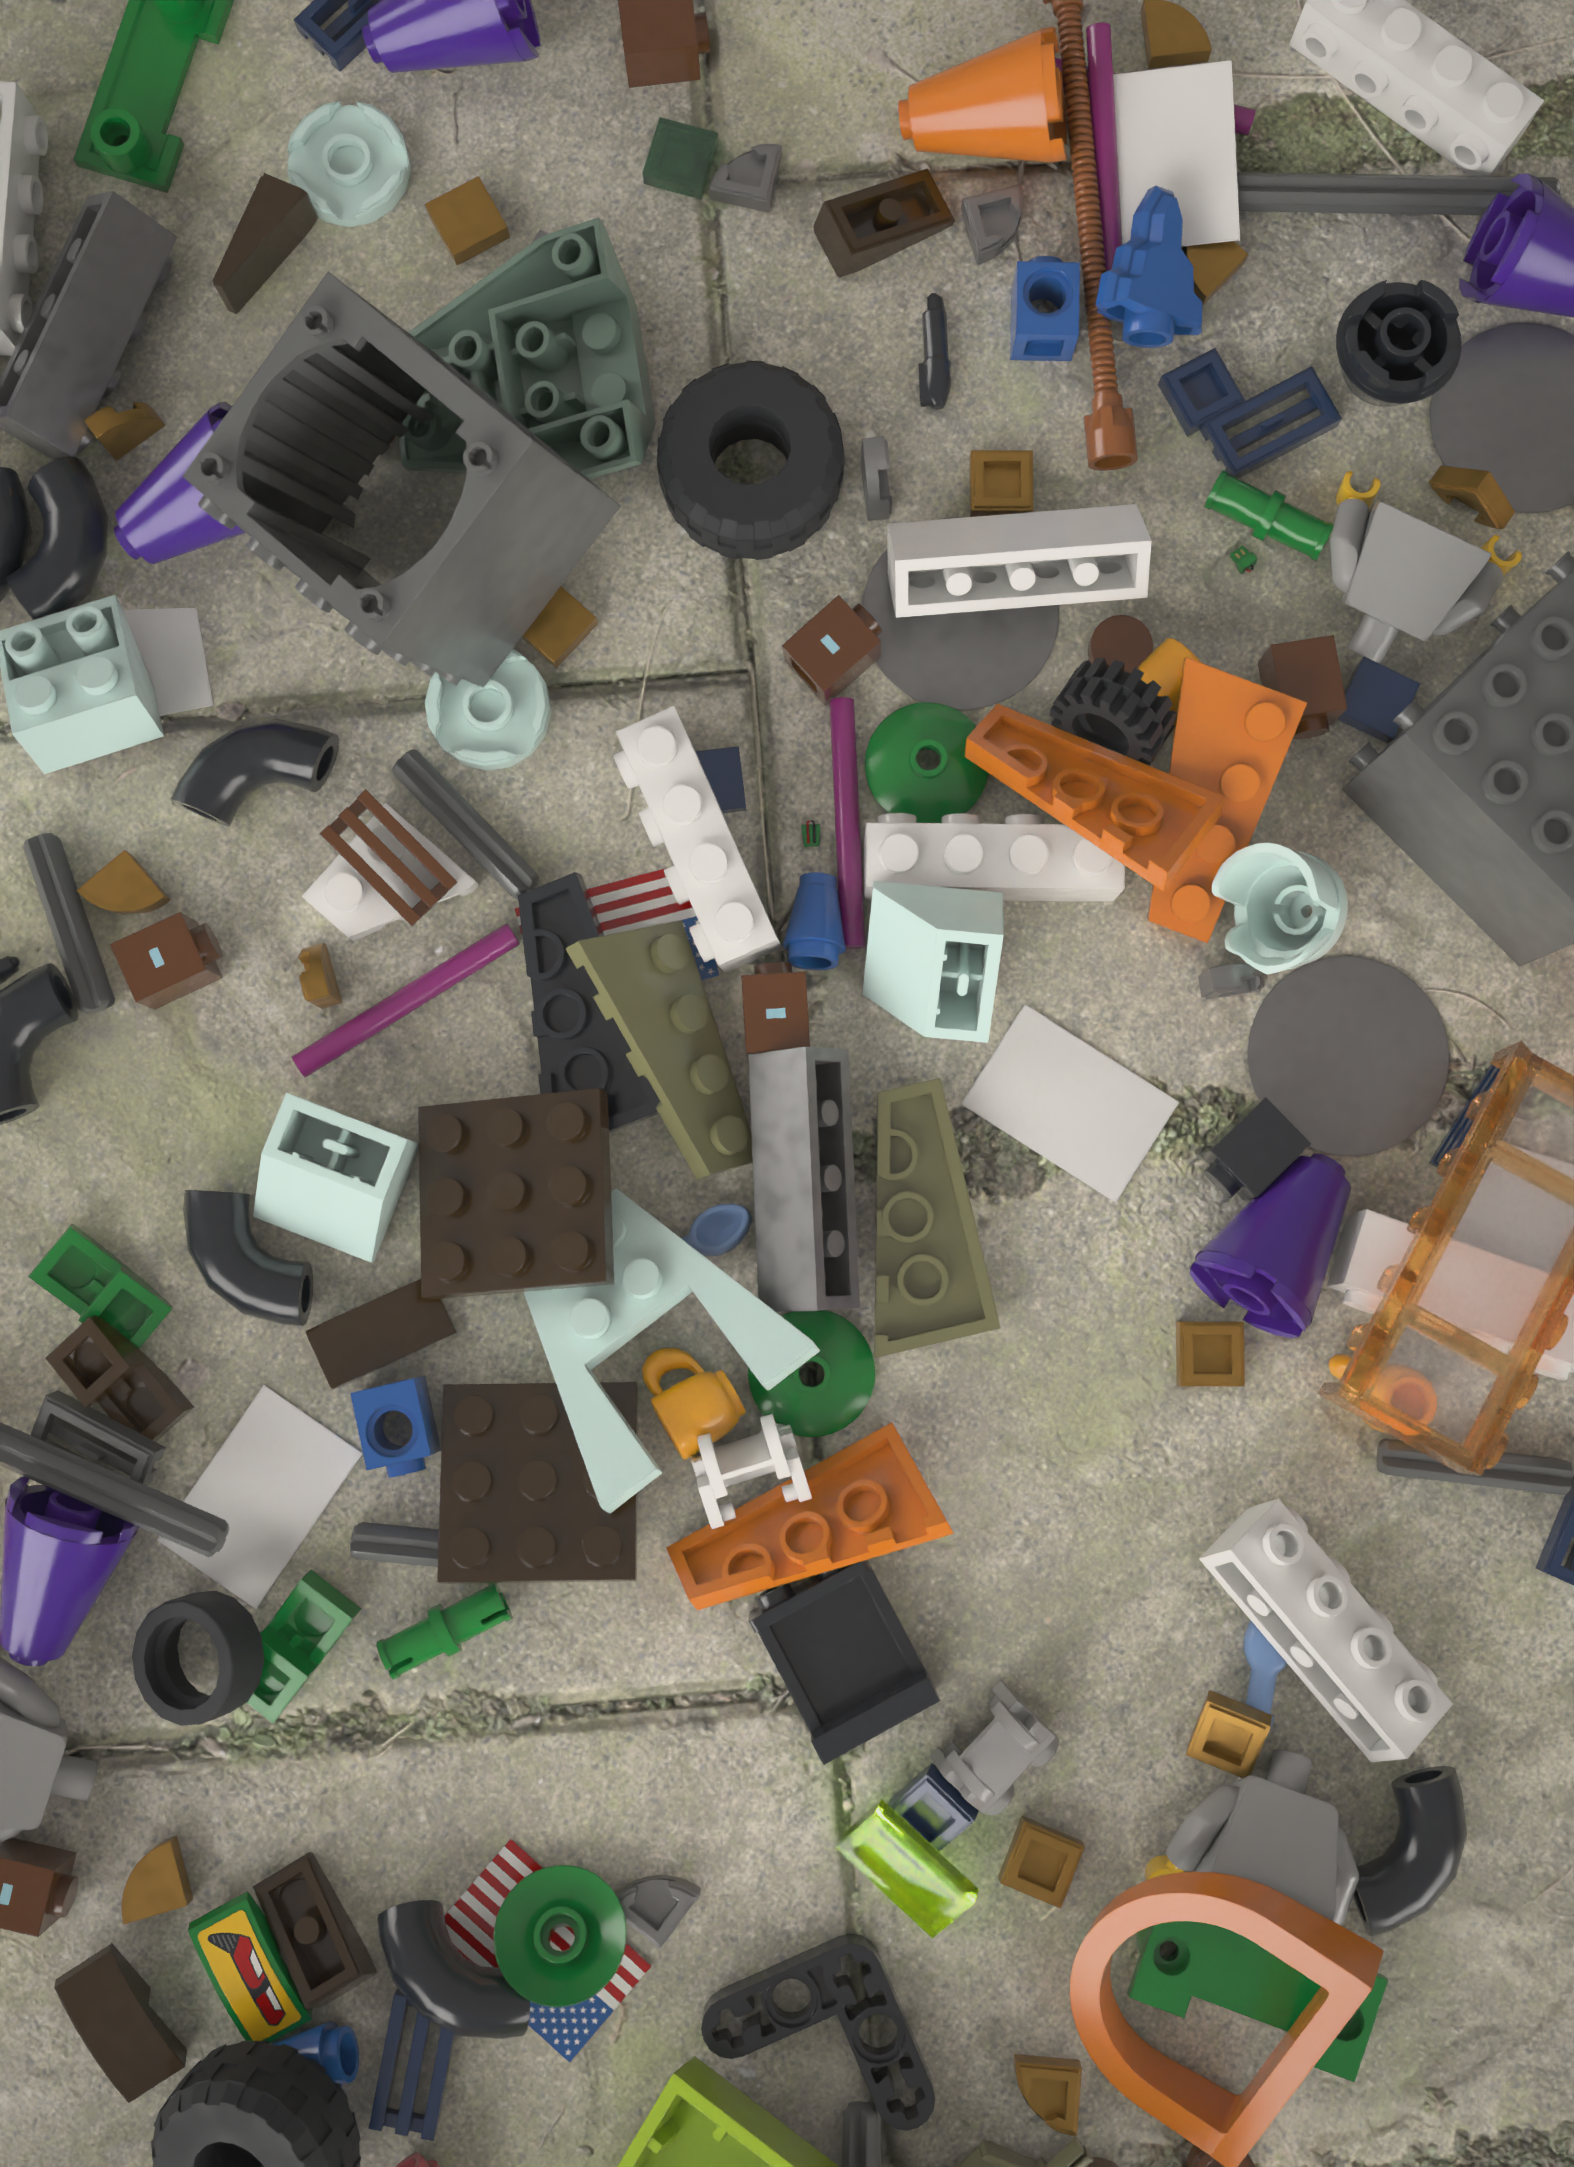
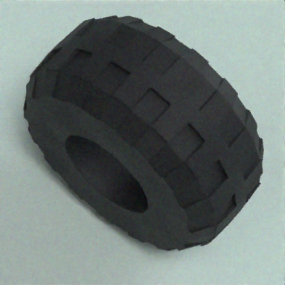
[657,360,845,560]
[151,2041,361,2167]

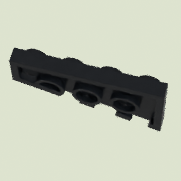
[518,872,660,1133]

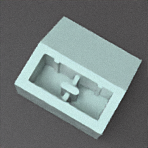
[0,595,164,774]
[863,881,1004,1043]
[253,1093,419,1263]

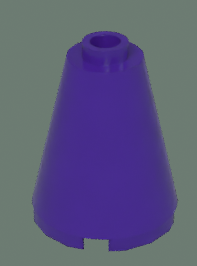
[362,0,541,73]
[1459,173,1574,318]
[114,402,245,564]
[1189,1153,1351,1338]
[0,1476,139,1666]

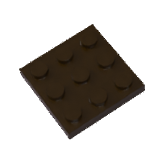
[418,1088,614,1300]
[437,1382,638,1584]

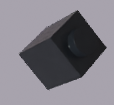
[1199,1097,1311,1200]

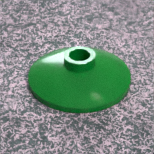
[865,702,989,823]
[748,1310,875,1437]
[493,1865,627,2007]

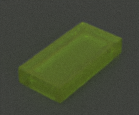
[836,1799,979,1939]

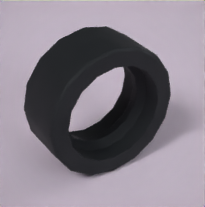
[132,1591,265,1726]

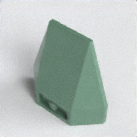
[398,218,656,479]

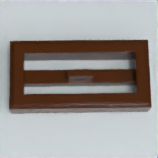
[320,789,458,927]

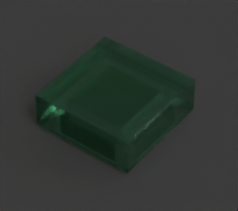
[642,117,719,200]

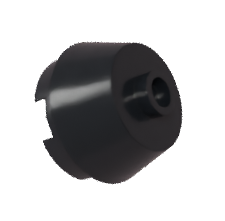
[1336,280,1462,407]

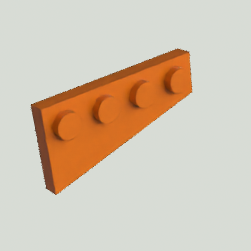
[1147,657,1307,943]
[965,703,1225,892]
[666,1422,954,1610]

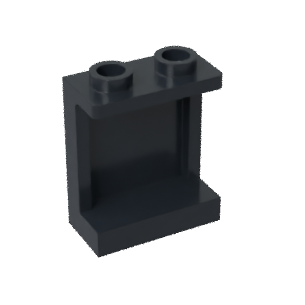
[748,1560,940,1765]

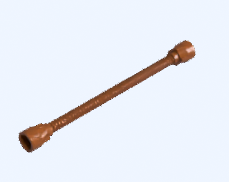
[1043,0,1138,471]

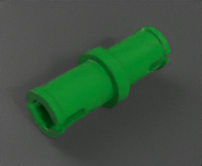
[1204,470,1334,561]
[376,1583,513,1680]

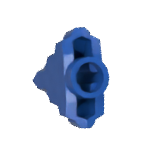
[1096,186,1202,348]

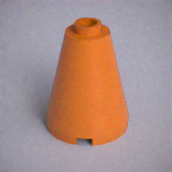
[898,27,1068,163]

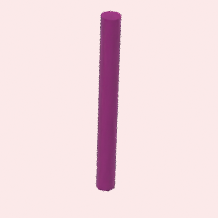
[1086,22,1122,271]
[829,697,866,949]
[292,923,520,1078]

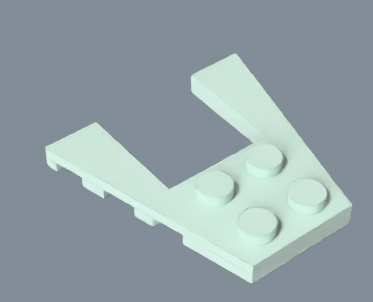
[524,1188,820,1513]

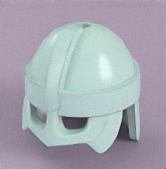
[1212,843,1348,975]

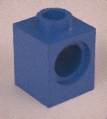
[1010,256,1080,362]
[350,1375,441,1478]

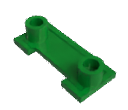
[73,0,234,193]
[1127,1921,1388,2083]

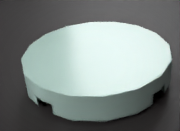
[287,101,411,227]
[425,649,552,771]

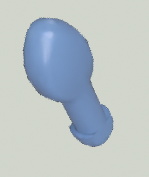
[681,1203,752,1256]
[1243,1621,1287,1730]

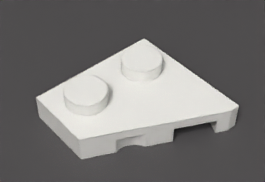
[302,803,479,941]

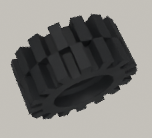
[1050,658,1176,766]

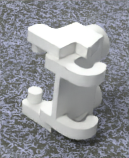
[691,1414,812,1529]

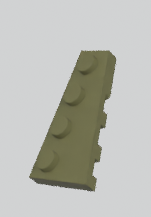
[566,920,753,1180]
[874,1078,1001,1358]

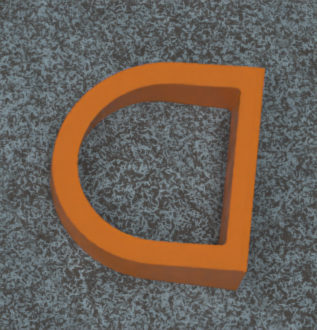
[1070,1871,1384,2167]

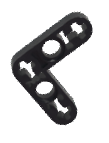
[701,1933,935,2131]

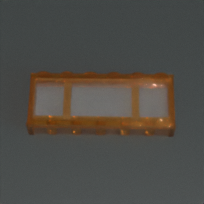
[1318,1040,1574,1476]

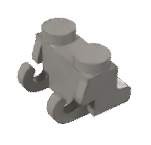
[929,1680,1059,1816]

